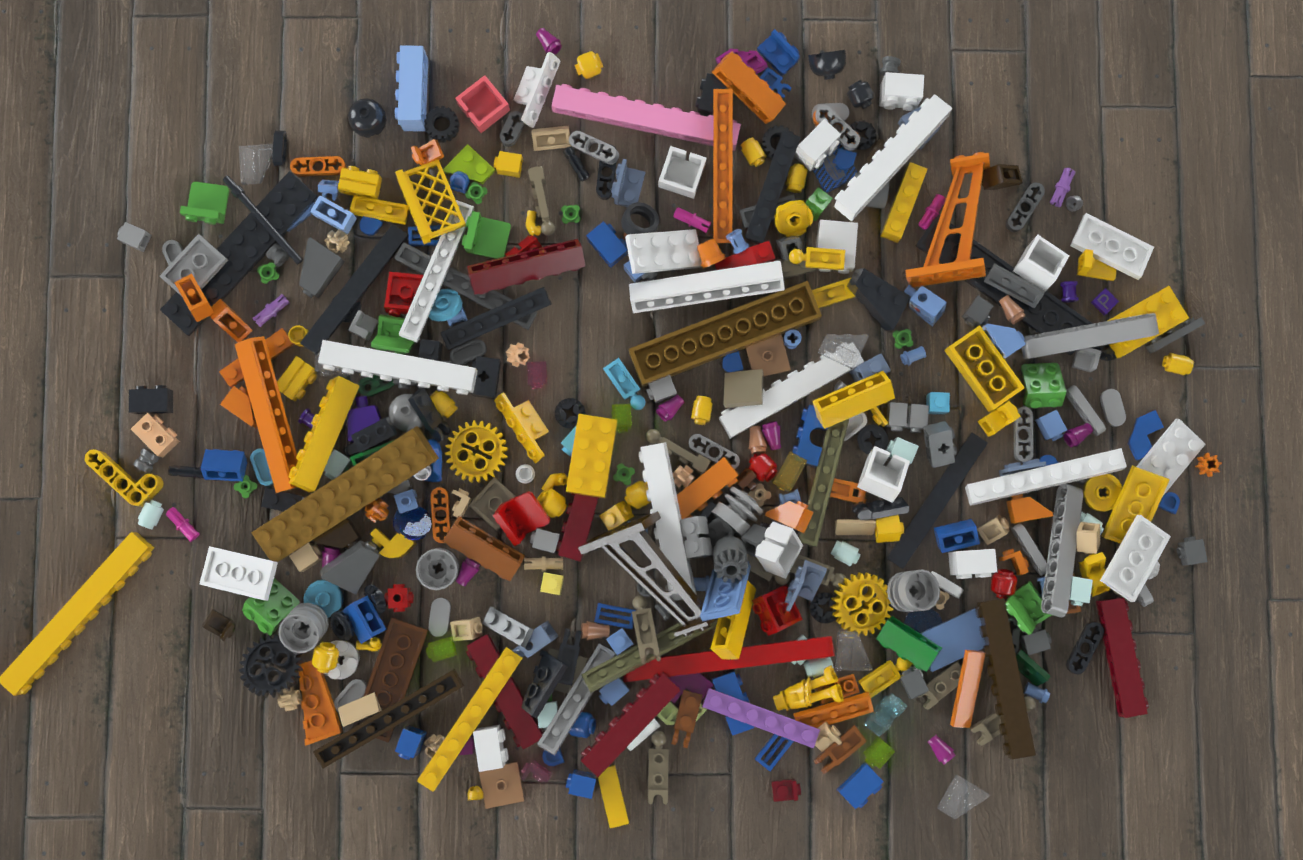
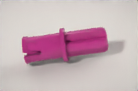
[918,194,946,230]
[673,207,711,233]
[166,507,200,542]

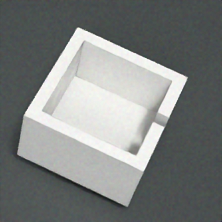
[879,72,924,111]
[794,119,841,171]
[658,146,707,199]
[1013,235,1069,292]
[857,446,910,503]
[755,522,803,579]
[948,549,997,579]
[473,724,509,772]

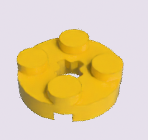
[774,200,813,237]
[1083,474,1122,512]

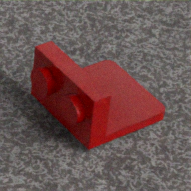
[492,491,550,546]

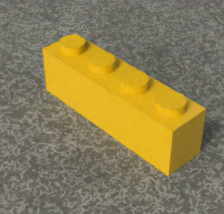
[880,162,927,243]
[813,371,895,429]
[710,580,756,659]

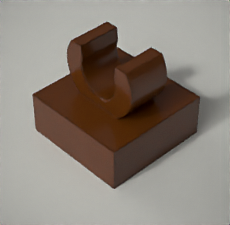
[735,467,757,491]

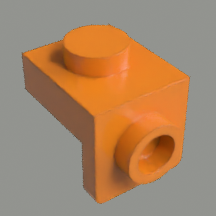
[411,139,444,165]
[998,548,1029,575]

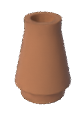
[999,295,1025,325]
[749,426,767,455]
[581,621,610,641]

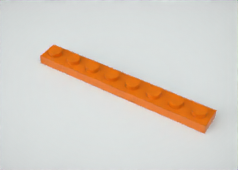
[713,89,733,243]

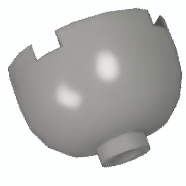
[389,394,423,432]

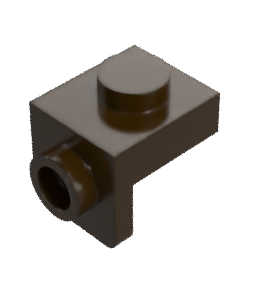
[202,609,235,641]

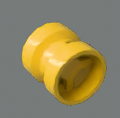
[288,325,309,347]

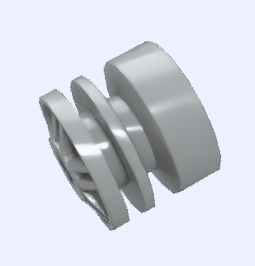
[711,486,763,537]
[416,547,460,590]
[887,569,940,612]
[278,603,329,653]

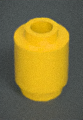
[740,137,766,167]
[786,164,808,193]
[1162,353,1194,375]
[430,390,458,418]
[691,396,713,425]

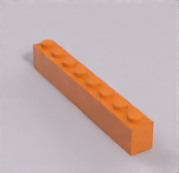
[235,336,298,493]

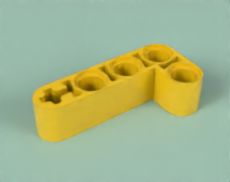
[85,449,164,507]

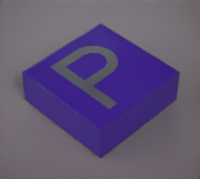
[1091,288,1119,315]

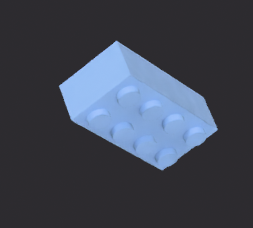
[395,45,428,131]

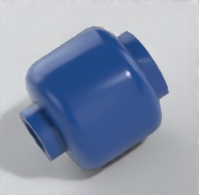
[569,712,596,738]

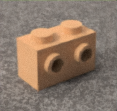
[131,413,180,458]

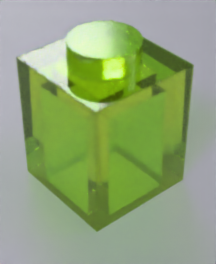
[612,404,632,433]
[426,636,458,662]
[862,736,895,769]

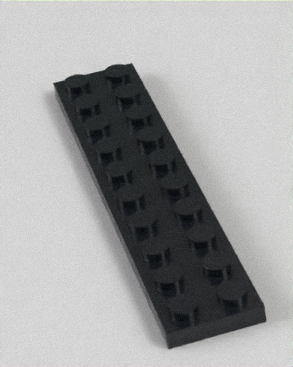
[160,171,318,336]
[915,214,1093,356]

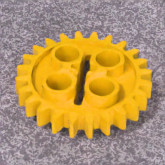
[445,420,508,483]
[831,572,893,636]

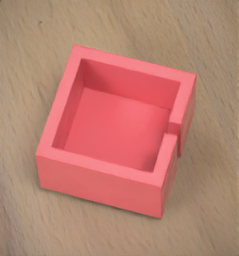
[455,75,510,133]

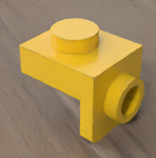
[599,501,634,531]

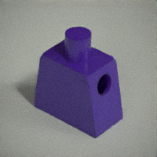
[348,396,382,443]

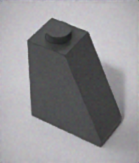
[299,237,345,299]
[320,540,379,594]

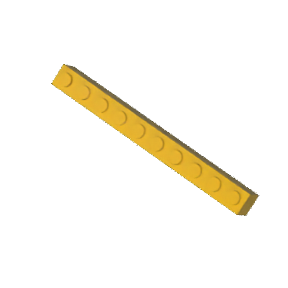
[0,532,154,696]

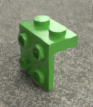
[180,182,230,225]
[462,211,511,259]
[371,314,416,355]
[1021,363,1066,408]
[242,578,300,636]
[1006,581,1051,635]

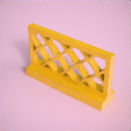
[395,159,466,244]

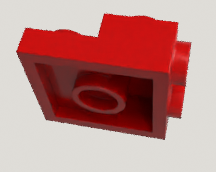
[384,272,424,317]
[752,584,803,636]

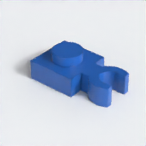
[760,67,791,100]

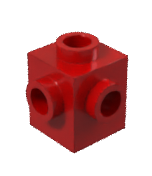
[385,584,414,612]

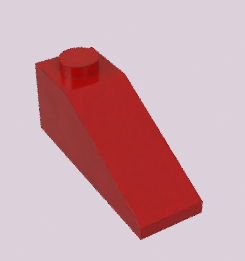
[714,241,775,270]

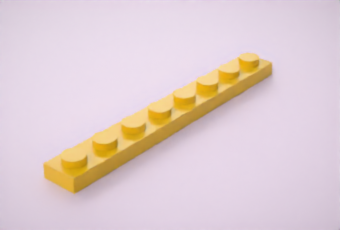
[417,647,523,792]

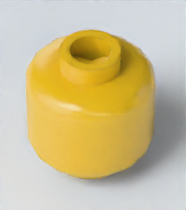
[575,51,603,79]
[624,480,651,509]
[537,489,567,518]
[312,642,339,673]

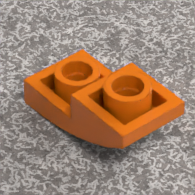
[815,674,860,704]

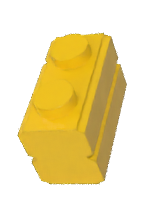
[338,166,382,199]
[277,356,318,402]

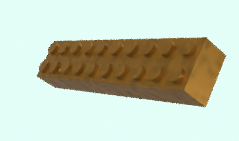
[629,281,822,388]
[251,426,439,562]

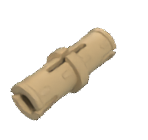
[524,556,563,571]

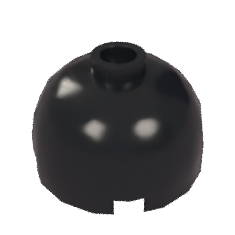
[808,50,846,80]
[348,98,387,138]

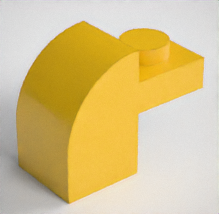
[977,401,1021,437]
[370,528,417,558]
[1079,552,1111,597]

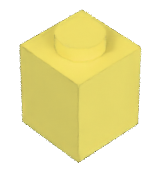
[540,572,564,595]

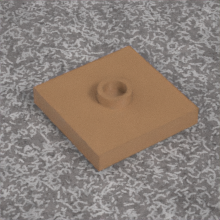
[745,334,791,377]
[479,761,525,809]

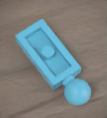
[603,358,646,410]

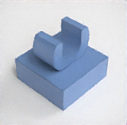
[318,179,339,201]

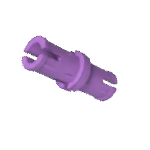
[1050,168,1076,207]
[252,294,290,327]

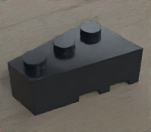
[847,268,911,331]

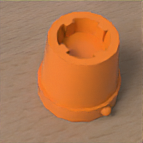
[697,238,726,268]

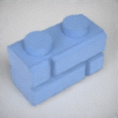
[310,196,357,234]

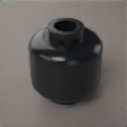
[847,80,875,109]

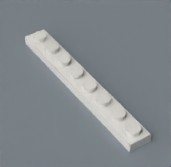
[399,200,474,342]

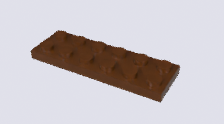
[352,617,429,743]

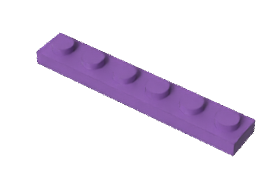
[702,688,820,748]

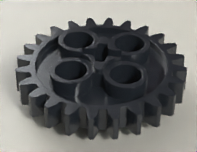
[239,634,304,698]

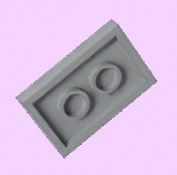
[160,234,228,295]

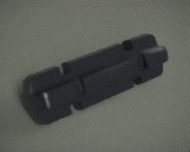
[563,147,590,182]
[168,465,204,478]

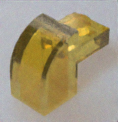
[772,452,807,492]

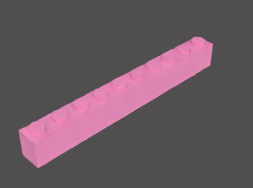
[551,84,741,151]

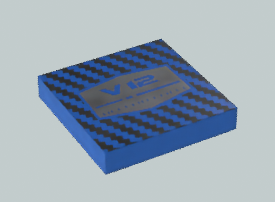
[812,143,857,193]

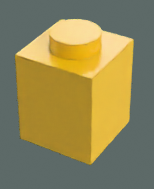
[494,151,523,178]
[874,515,904,543]

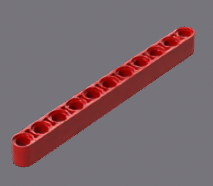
[622,636,835,682]

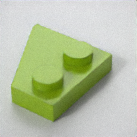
[443,144,495,184]

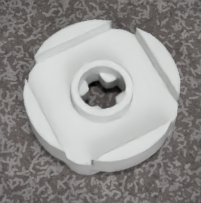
[325,640,360,679]

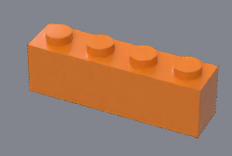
[712,52,786,124]
[677,457,739,519]

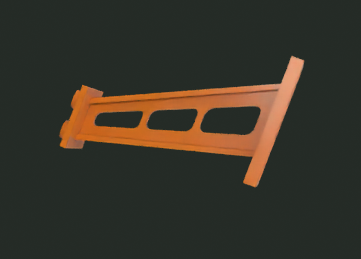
[905,152,990,288]

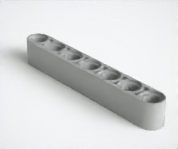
[1021,313,1159,359]
[1041,484,1083,618]

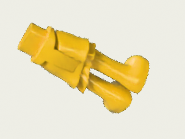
[773,665,843,711]

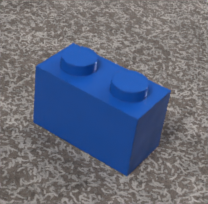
[586,221,628,268]
[201,449,247,482]
[934,519,980,553]
[342,595,386,644]
[395,725,427,760]
[837,762,884,809]
[566,769,597,799]

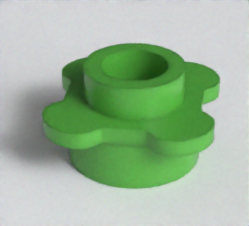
[465,182,488,204]
[561,205,580,224]
[257,262,279,284]
[893,329,913,349]
[613,463,635,485]
[234,475,257,498]

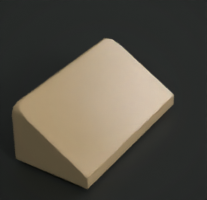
[532,126,571,151]
[835,519,876,535]
[338,692,382,727]

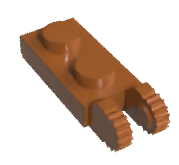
[671,689,703,748]
[813,725,867,774]

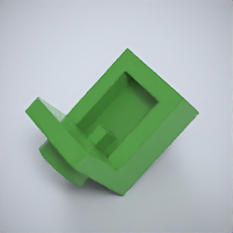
[805,187,833,221]

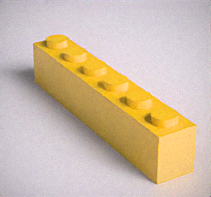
[288,376,359,492]

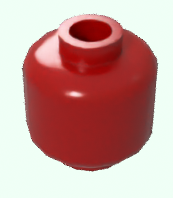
[749,453,777,482]
[990,569,1017,599]

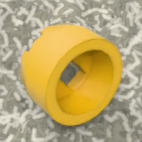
[467,785,484,800]

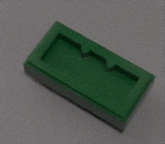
[1015,650,1050,687]

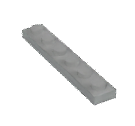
[537,644,616,756]

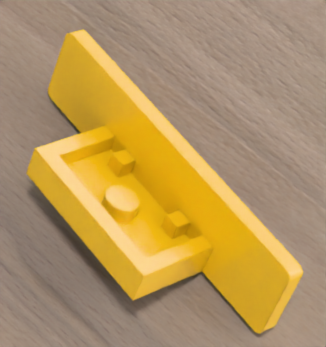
[494,392,549,464]

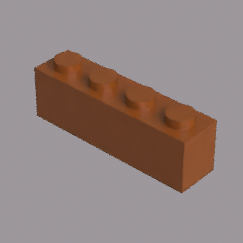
[443,516,525,581]

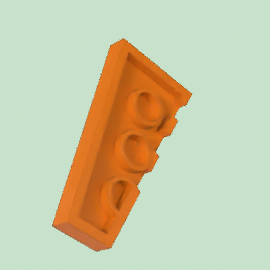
[298,660,343,746]

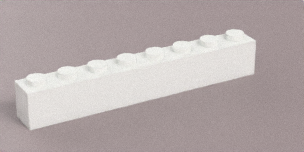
[834,94,952,221]
[629,261,785,313]
[318,340,477,395]
[719,342,864,439]
[639,442,697,601]
[965,448,1127,506]

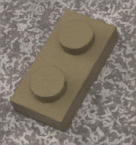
[775,259,816,279]

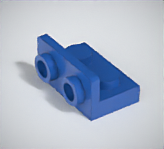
[757,29,800,76]

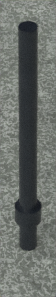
[223,175,303,265]

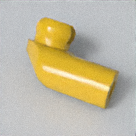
[525,210,541,236]
[541,473,568,492]
[356,637,382,651]

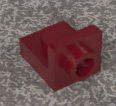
[771,779,801,802]

